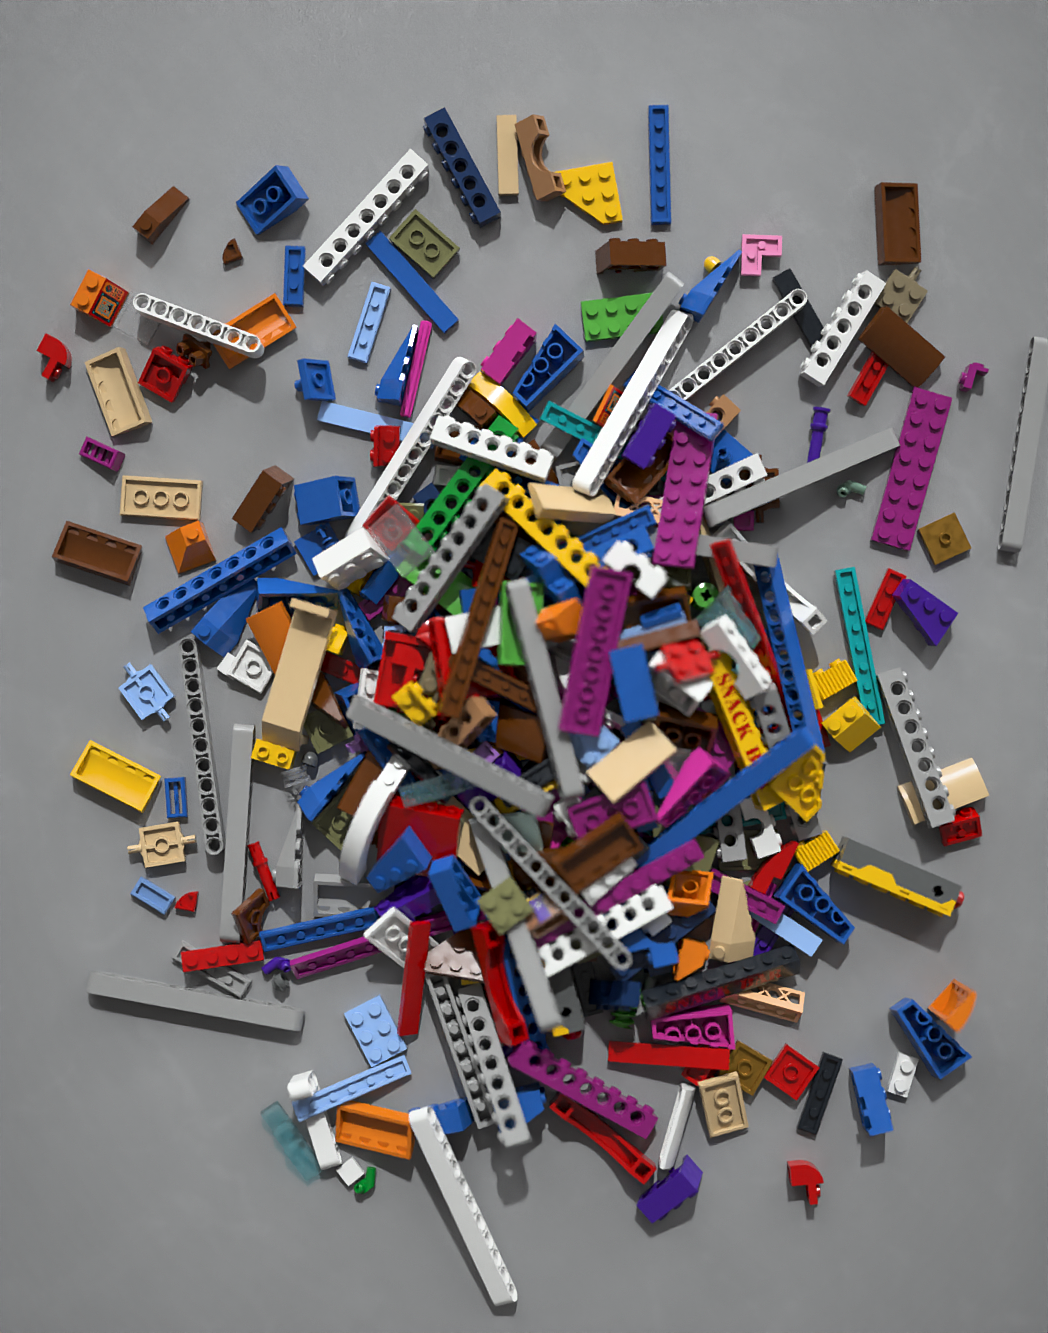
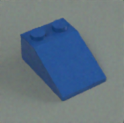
[236,165,309,235]

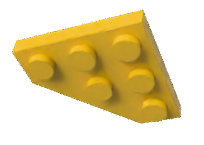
[556,162,623,225]
[766,744,825,822]

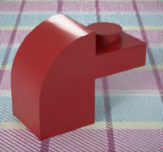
[36,333,72,383]
[391,643,424,687]
[787,1160,824,1205]

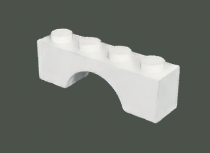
[700,614,771,700]

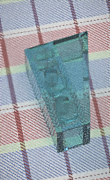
[696,585,761,651]

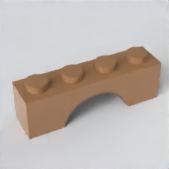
[514,114,566,201]

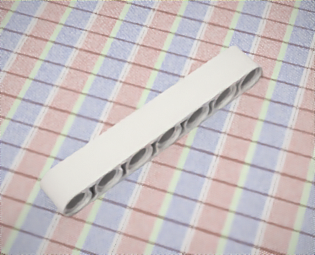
[133,293,264,358]

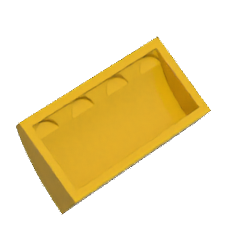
[70,740,161,813]

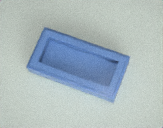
[130,876,176,915]

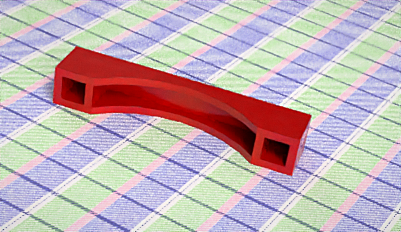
[471,920,529,1046]
[549,1091,657,1185]

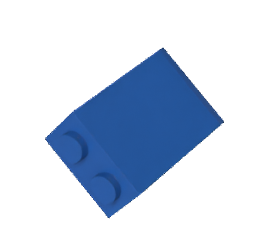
[294,476,360,525]
[492,1082,547,1133]

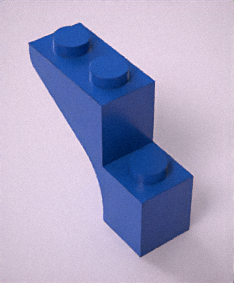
[520,544,582,605]
[614,913,680,968]

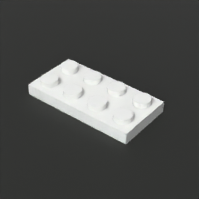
[364,906,439,968]

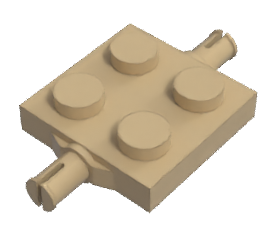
[127,821,197,868]

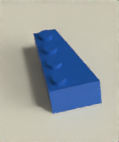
[773,863,855,945]

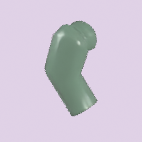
[836,480,866,498]

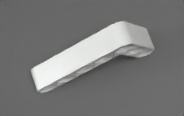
[288,1070,342,1170]

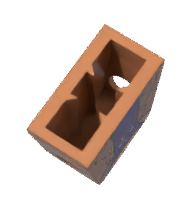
[525,887,570,939]

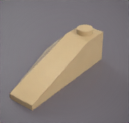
[709,876,756,963]

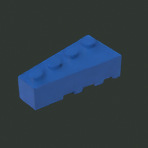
[512,324,585,413]
[889,997,972,1079]

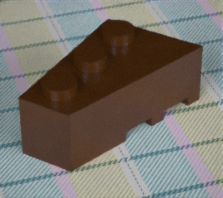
[595,238,667,274]
[232,465,294,532]

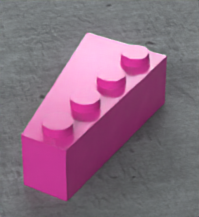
[650,1004,735,1050]

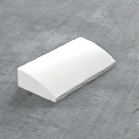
[659,1082,696,1169]

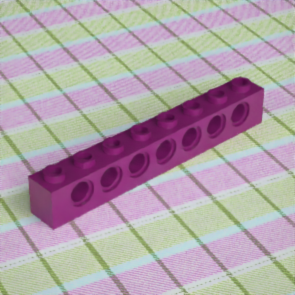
[507,1039,659,1139]

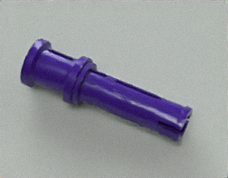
[807,407,831,463]

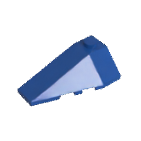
[256,578,339,617]

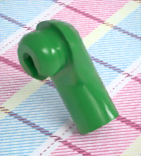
[354,1166,376,1194]

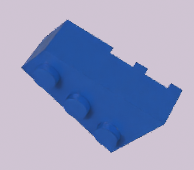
[366,826,432,893]
[429,855,482,932]
[408,1097,475,1140]

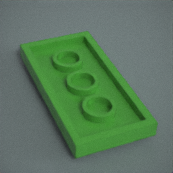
[581,293,664,342]

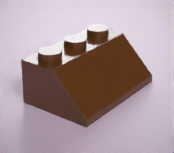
[653,702,718,757]

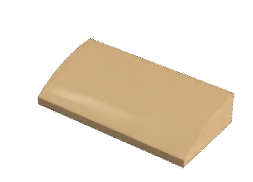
[84,347,153,437]
[528,483,616,524]
[897,758,990,824]

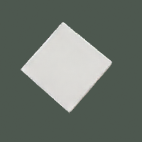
[226,639,274,694]

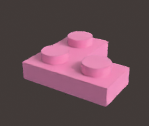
[740,234,782,276]

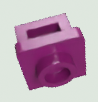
[958,362,989,392]

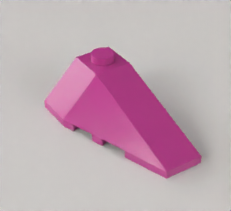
[655,747,732,828]

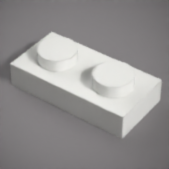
[886,1052,919,1098]

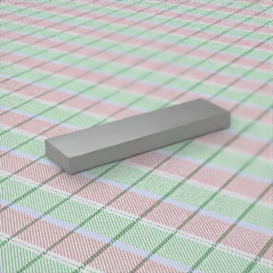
[172,940,251,998]

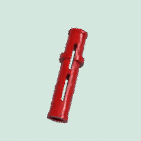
[247,841,281,902]

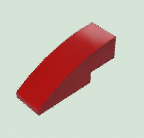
[748,840,799,894]

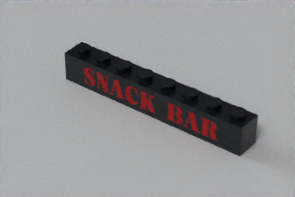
[640,944,800,1021]

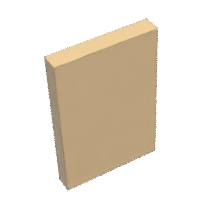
[698,1072,749,1138]

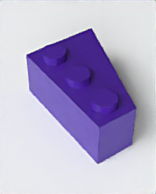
[621,403,676,469]
[892,579,958,646]
[457,749,521,811]
[374,875,442,922]
[636,1154,703,1224]

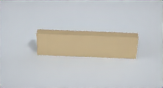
[497,115,519,196]

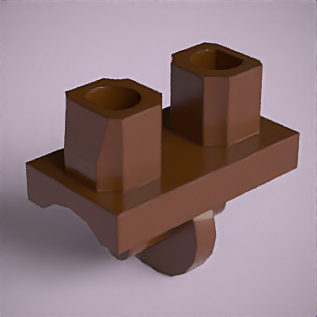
[176,333,212,369]

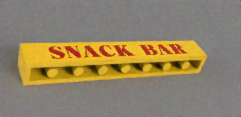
[707,651,784,811]

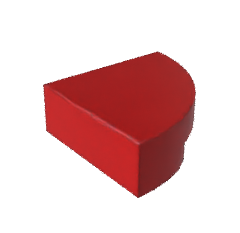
[175,891,199,912]

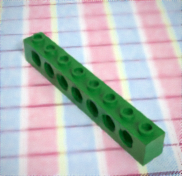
[404,415,519,561]

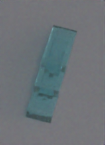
[399,772,480,807]
[261,1101,323,1181]

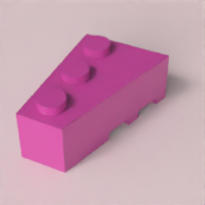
[480,318,537,386]

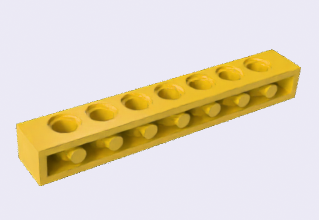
[479,469,608,587]

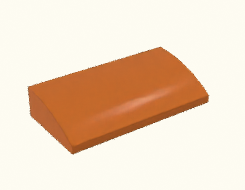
[213,293,297,370]
[246,601,292,674]
[928,979,977,1033]
[335,1100,416,1160]

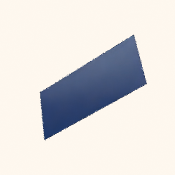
[609,644,659,723]

